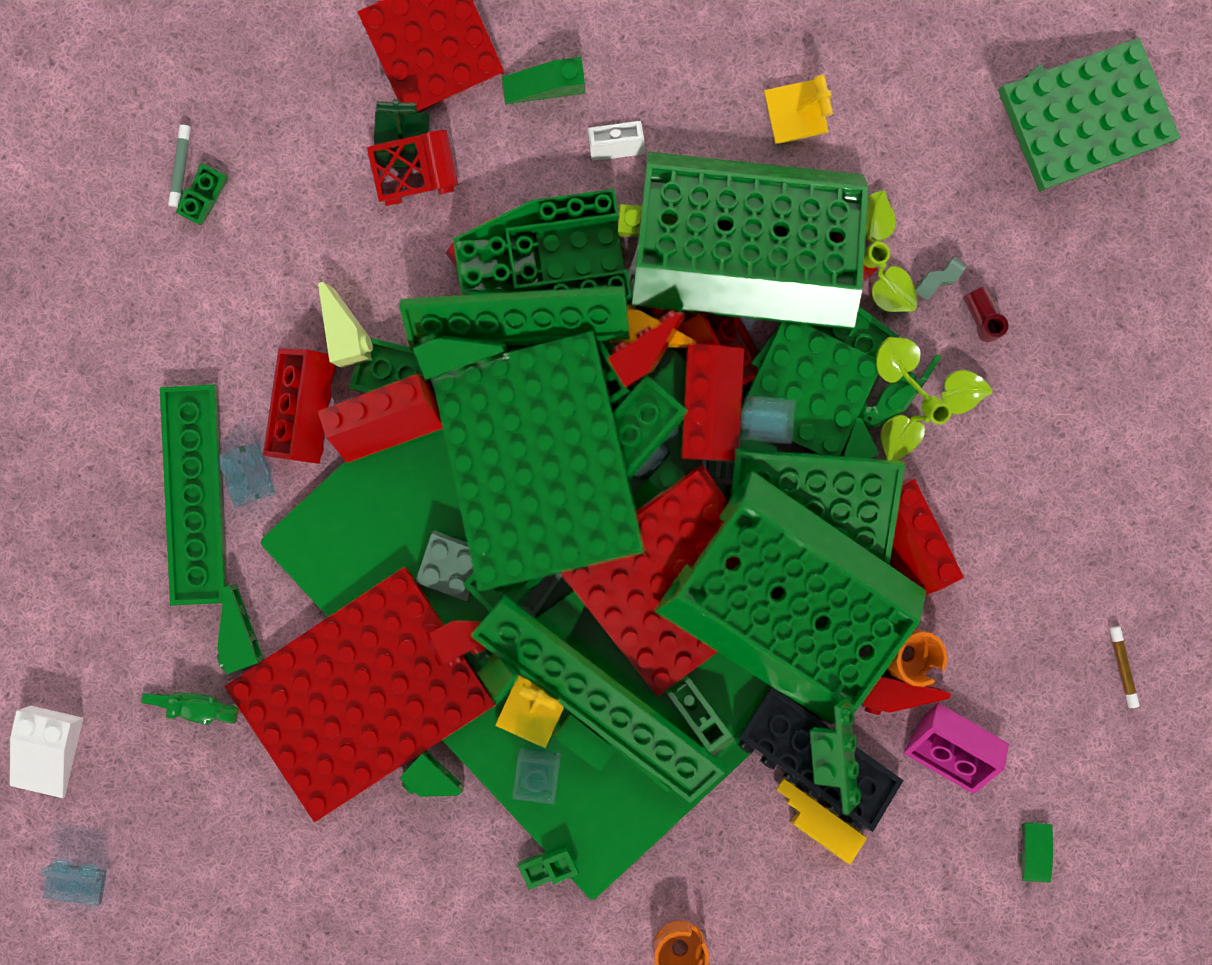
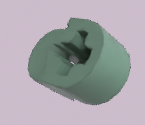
[914,256,967,301]

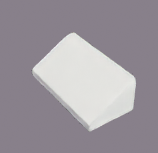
[587,121,645,161]

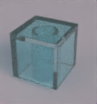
[741,396,796,444]
[512,749,561,804]

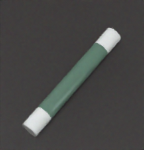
[168,125,191,208]

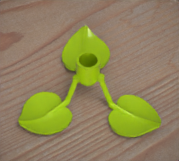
[864,190,917,313]
[876,337,993,461]

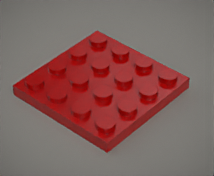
[357,0,504,112]

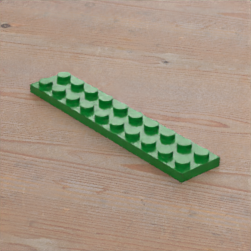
[463,375,688,612]
[471,596,726,803]

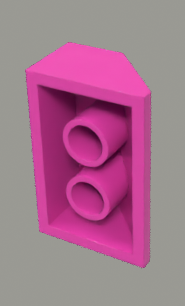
[904,703,1009,794]

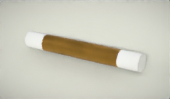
[1109,626,1140,708]

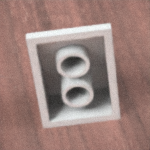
[10,706,83,798]

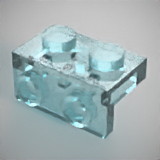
[219,443,275,508]
[41,860,107,906]

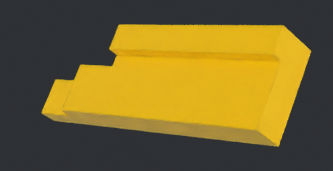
[775,778,867,865]

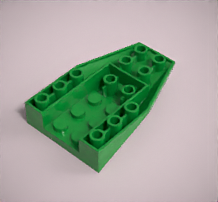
[453,189,632,304]

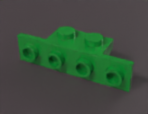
[810,697,861,815]

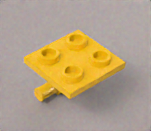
[764,75,834,145]
[495,675,564,748]

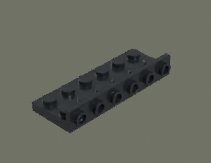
[733,687,904,832]

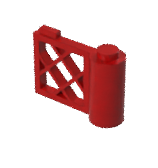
[366,130,459,206]

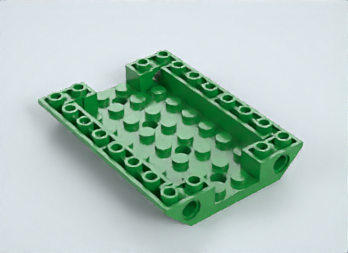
[632,152,868,329]
[655,471,926,724]

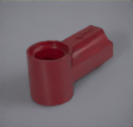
[963,286,1009,342]

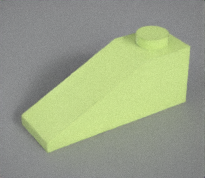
[318,282,373,368]

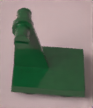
[374,99,430,169]

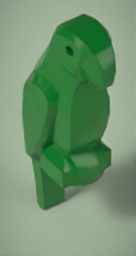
[858,354,941,429]
[141,692,239,725]

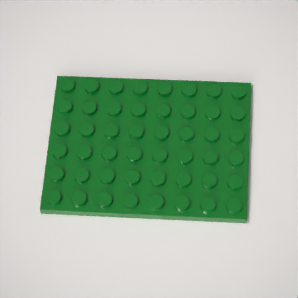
[432,331,645,592]

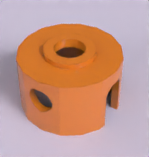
[887,628,948,687]
[653,920,709,965]

